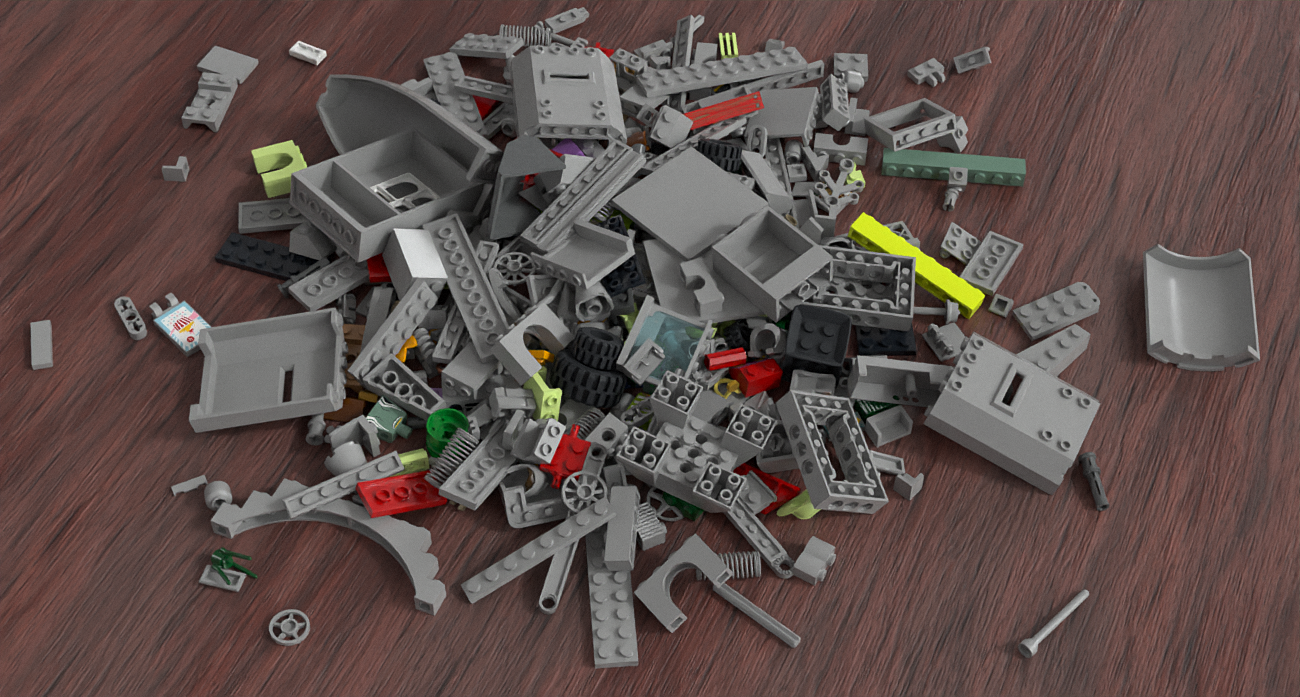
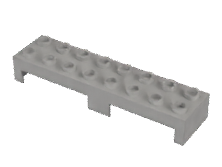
[847,355,1013,407]

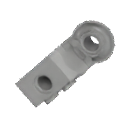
[756,398,799,473]

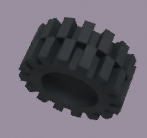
[724,320,753,355]

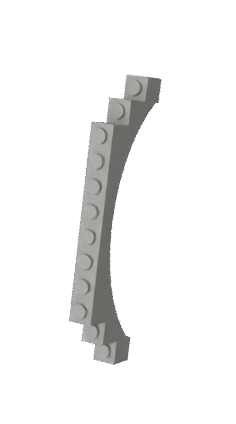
[211,478,446,616]

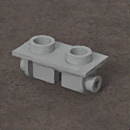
[336,293,356,324]

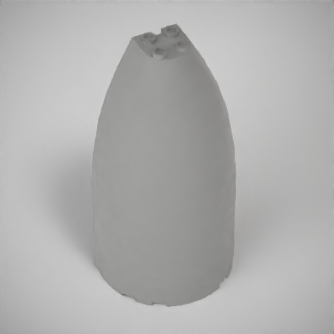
[316,74,504,237]

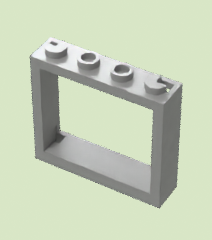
[864,98,957,152]

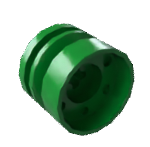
[426,408,469,461]

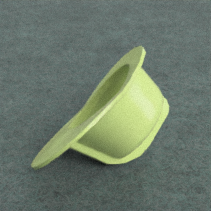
[777,489,821,519]

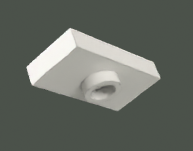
[289,41,327,65]

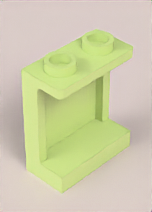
[523,365,562,421]

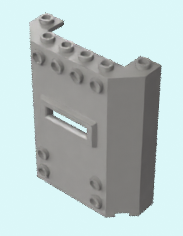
[510,45,627,148]
[189,308,348,433]
[923,331,1100,495]

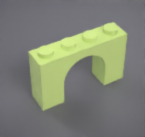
[251,140,307,198]

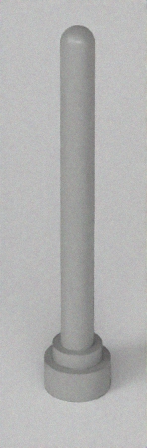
[1018,590,1089,658]

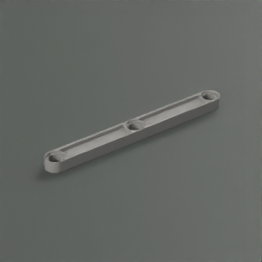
[539,443,607,614]

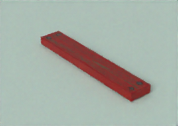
[683,91,764,130]

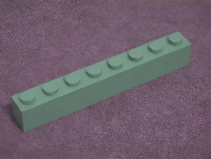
[881,148,1026,187]

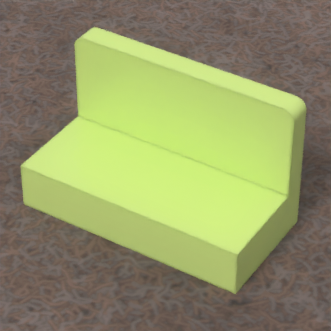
[390,448,430,477]

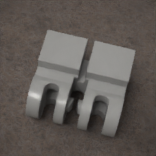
[412,328,445,379]

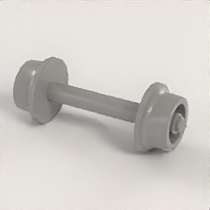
[913,299,961,324]

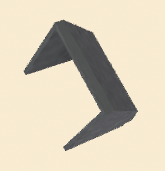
[486,134,566,240]

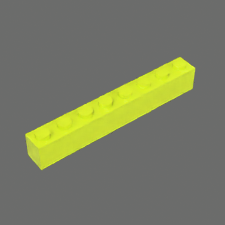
[848,212,985,319]

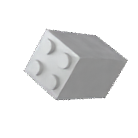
[382,228,448,305]

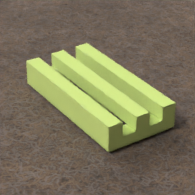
[719,33,738,60]

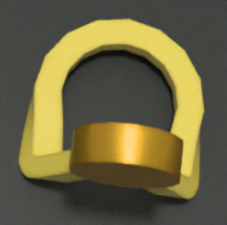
[714,378,741,399]

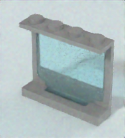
[616,295,714,386]

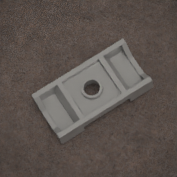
[181,72,238,132]

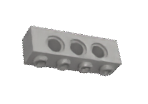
[561,413,628,490]

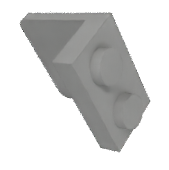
[329,415,381,457]

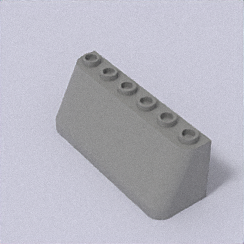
[498,454,627,528]

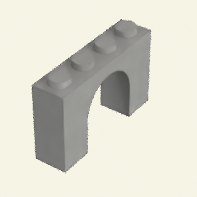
[490,303,575,386]
[634,533,734,633]

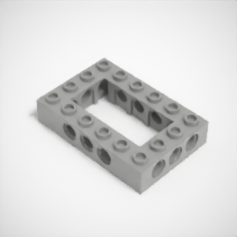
[800,245,916,331]
[776,390,889,514]

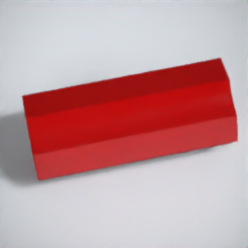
[704,347,747,371]

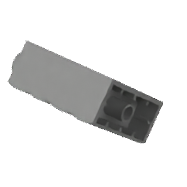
[711,206,833,322]

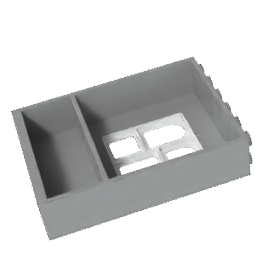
[290,128,484,263]

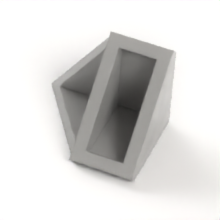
[799,216,824,245]

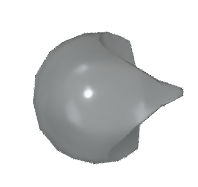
[748,323,787,366]

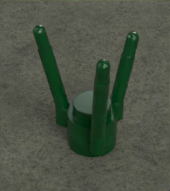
[211,547,258,585]

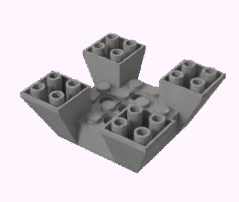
[616,370,777,513]

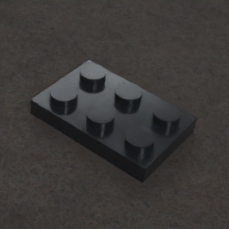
[855,324,916,356]

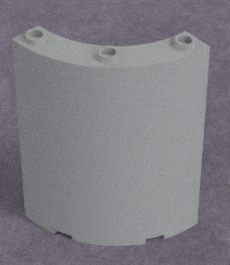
[1143,244,1260,371]

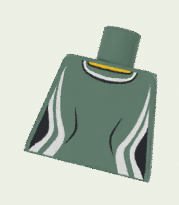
[366,395,413,443]

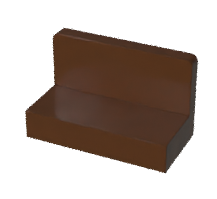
[324,395,369,422]

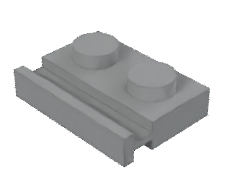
[739,470,777,515]

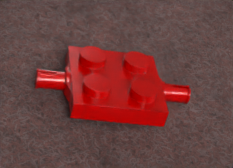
[539,424,591,489]

